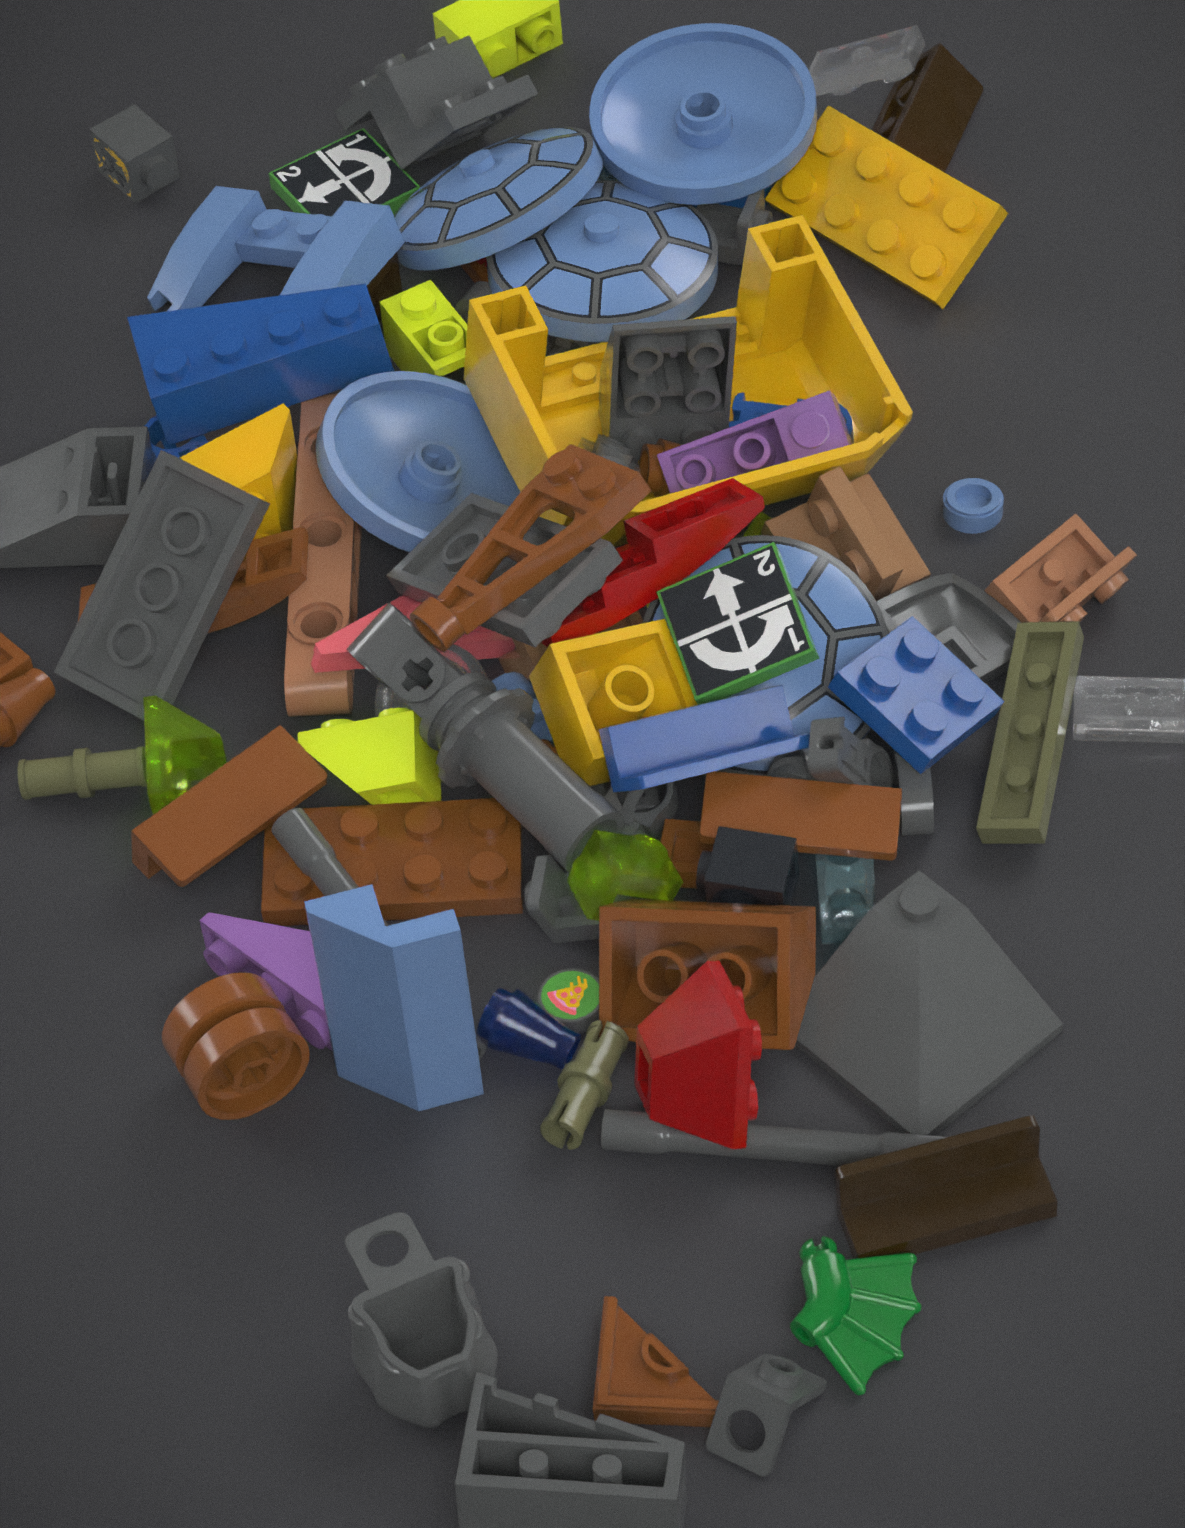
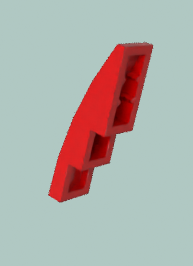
[541,478,765,648]

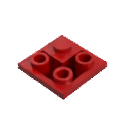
[634,961,762,1149]

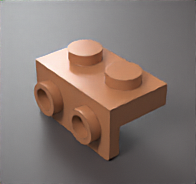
[984,513,1137,623]

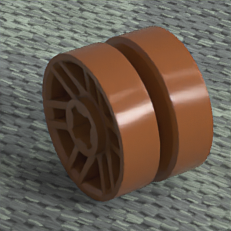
[162,972,310,1120]

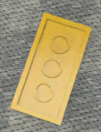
[765,105,1009,309]

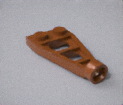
[410,444,651,652]

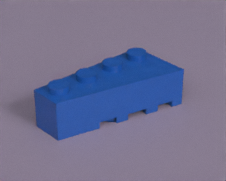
[127,283,394,445]

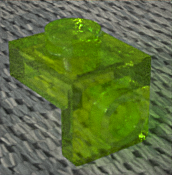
[567,830,683,921]

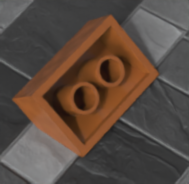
[599,899,816,1050]

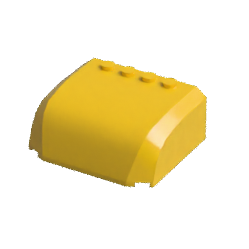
[464,215,913,547]

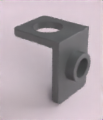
[706,1353,827,1477]

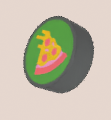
[538,968,599,1036]

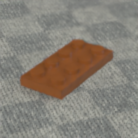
[261,798,523,926]

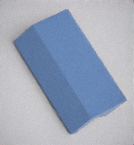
[304,884,484,1111]

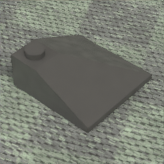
[795,870,1063,1136]

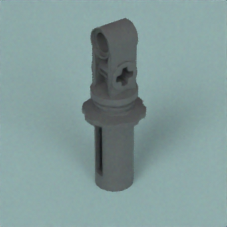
[347,602,624,873]

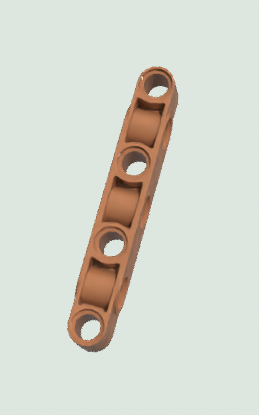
[284,393,362,717]

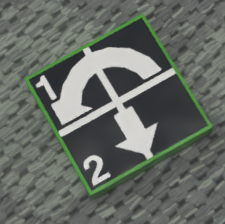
[269,128,420,217]
[657,542,820,705]

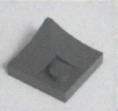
[876,573,1021,684]

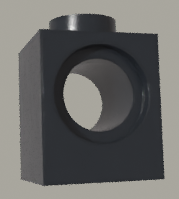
[696,826,800,906]

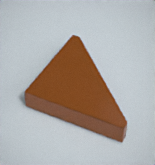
[593,1296,719,1427]

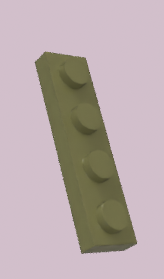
[976,621,1084,844]

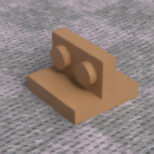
[761,467,931,601]

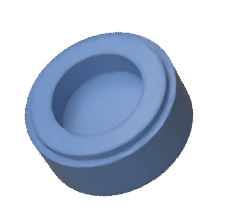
[942,478,1004,534]

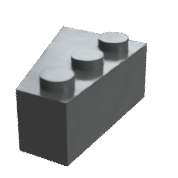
[455,1371,687,1528]

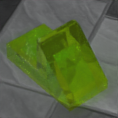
[143,695,227,815]

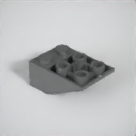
[598,316,737,460]
[0,426,155,568]

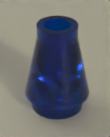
[476,987,581,1070]

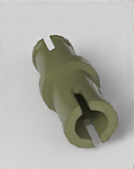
[17,746,151,800]
[540,1020,629,1150]

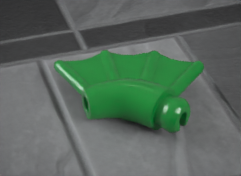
[790,1236,921,1395]

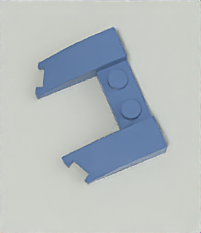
[147,186,405,311]

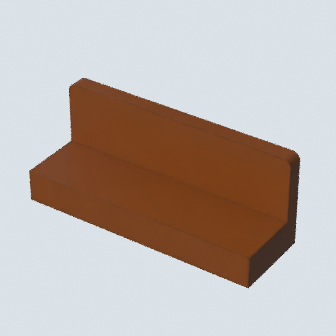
[131,725,327,887]
[700,771,902,861]

